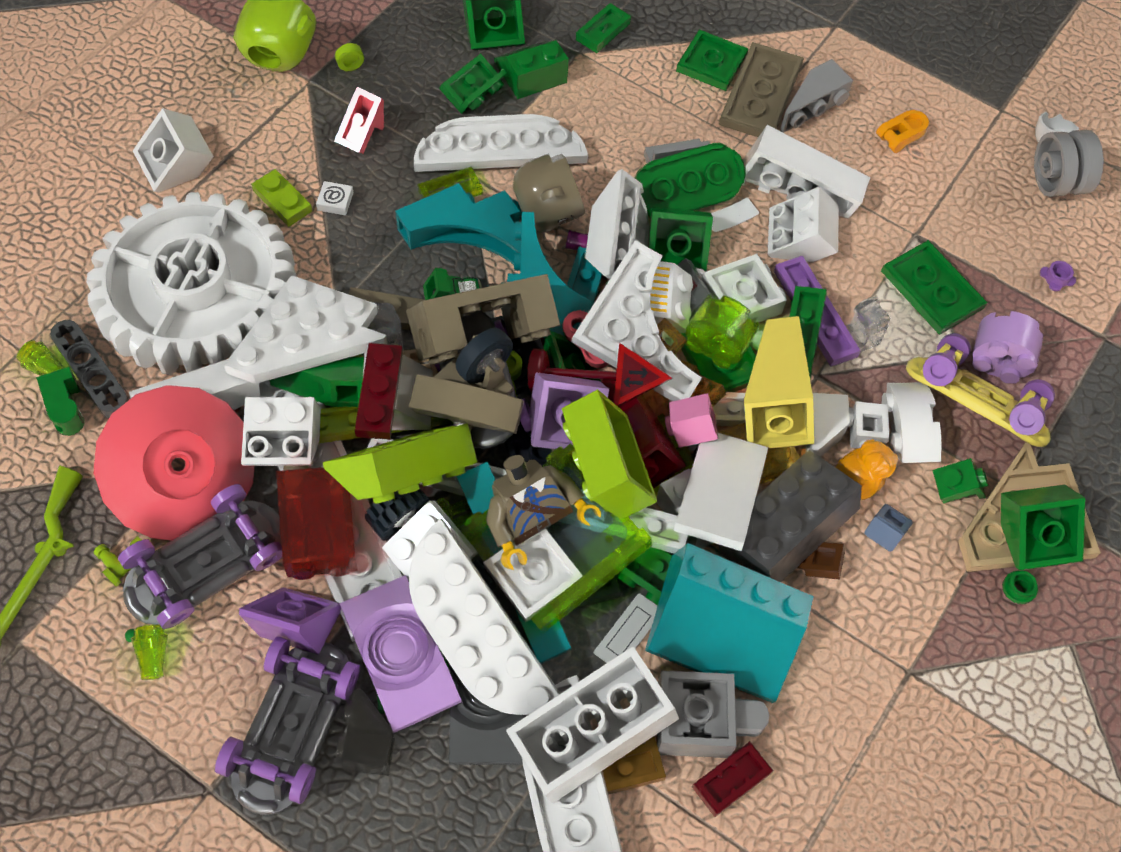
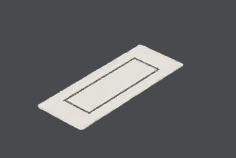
[593,593,657,663]

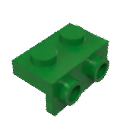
[439,53,507,114]
[613,542,672,605]

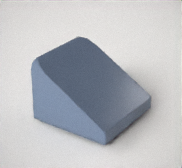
[864,503,913,552]

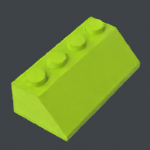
[323,423,478,504]

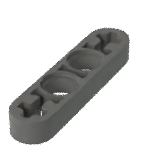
[50,320,129,419]

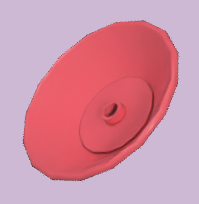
[93,385,255,540]

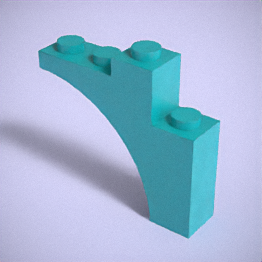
[395,183,522,265]
[501,212,595,342]

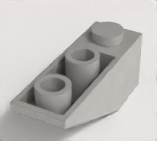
[780,59,853,133]

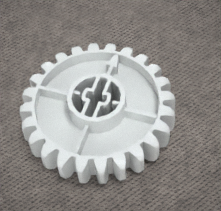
[86,192,296,375]

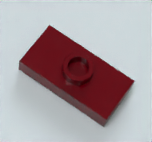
[692,741,773,817]

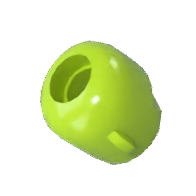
[233,0,317,72]

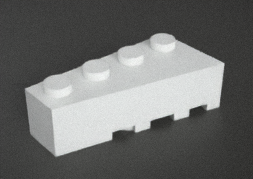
[742,125,870,218]

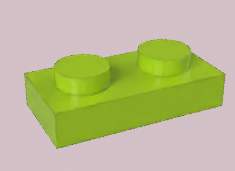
[251,169,313,227]

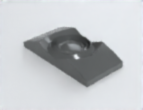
[449,623,523,765]

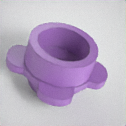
[1040,261,1076,291]

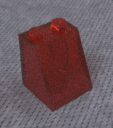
[276,467,358,580]

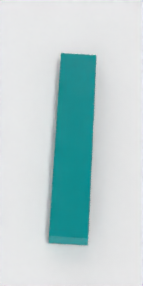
[456,462,573,664]

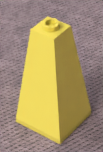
[744,316,814,448]

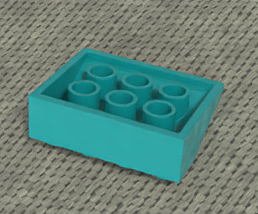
[645,543,814,703]

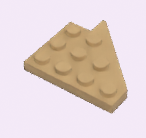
[958,442,1101,572]

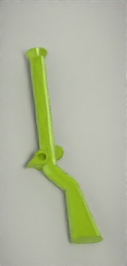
[0,465,83,648]

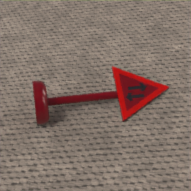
[528,343,673,406]

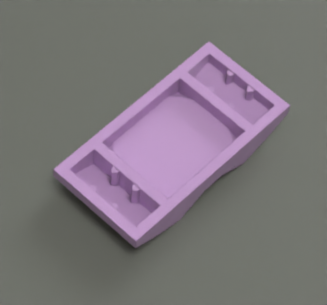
[340,575,462,733]

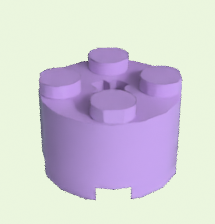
[972,311,1043,383]

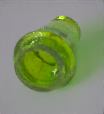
[16,340,66,376]
[131,625,168,680]

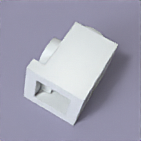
[850,401,889,448]

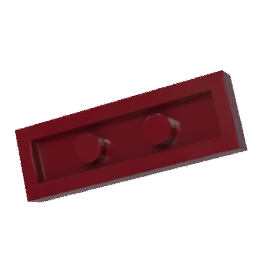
[355,343,403,440]

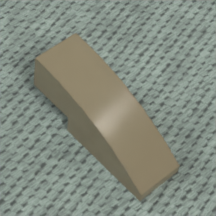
[408,374,524,434]

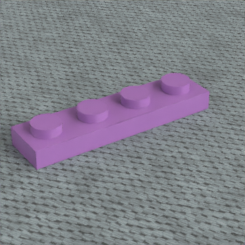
[774,256,861,367]

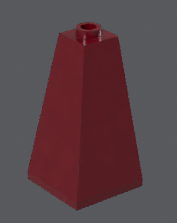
[601,370,686,489]

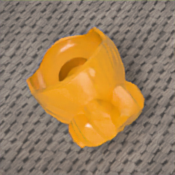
[835,439,898,500]

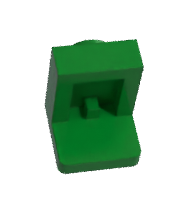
[932,458,989,503]

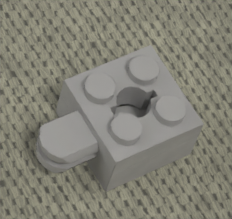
[657,671,769,758]

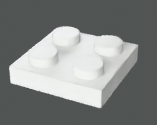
[483,529,584,622]

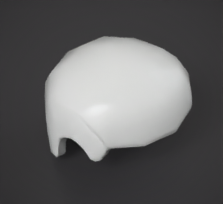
[1035,112,1079,142]

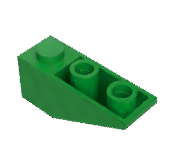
[269,357,364,407]

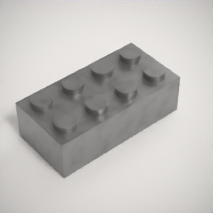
[719,450,862,582]

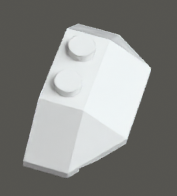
[585,169,650,279]

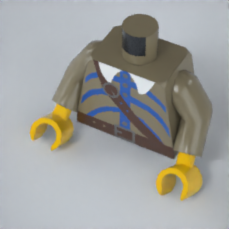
[486,455,601,570]

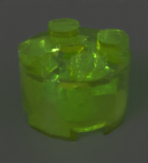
[685,294,759,369]

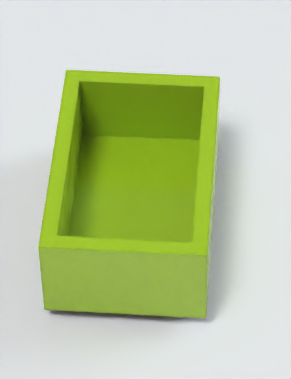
[561,389,658,519]

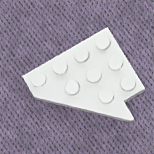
[224,275,387,384]

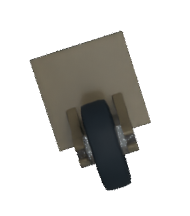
[434,328,515,431]

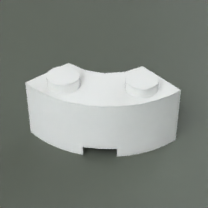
[882,382,941,463]

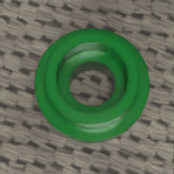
[1002,571,1038,604]

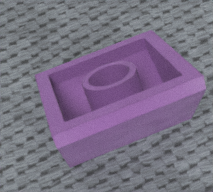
[239,587,341,655]

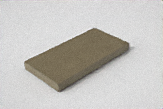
[719,42,804,137]

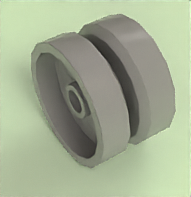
[1034,130,1104,197]

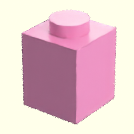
[665,393,718,448]

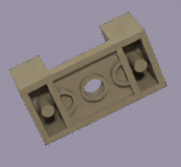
[406,274,560,365]

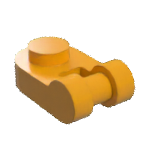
[876,110,929,153]

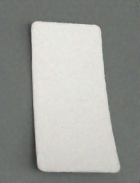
[711,198,759,232]

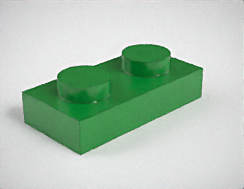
[576,3,631,54]

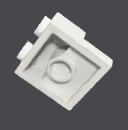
[702,254,787,327]

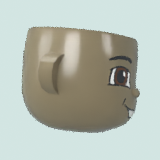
[513,153,585,232]

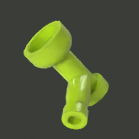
[94,536,141,587]

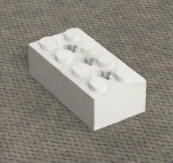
[506,646,679,803]

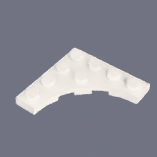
[571,240,702,401]

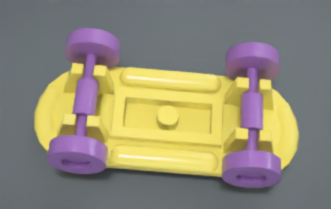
[906,333,1055,447]

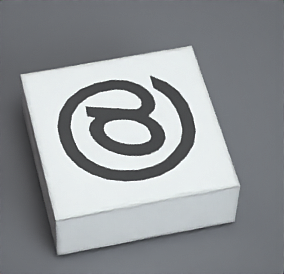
[316,181,354,216]

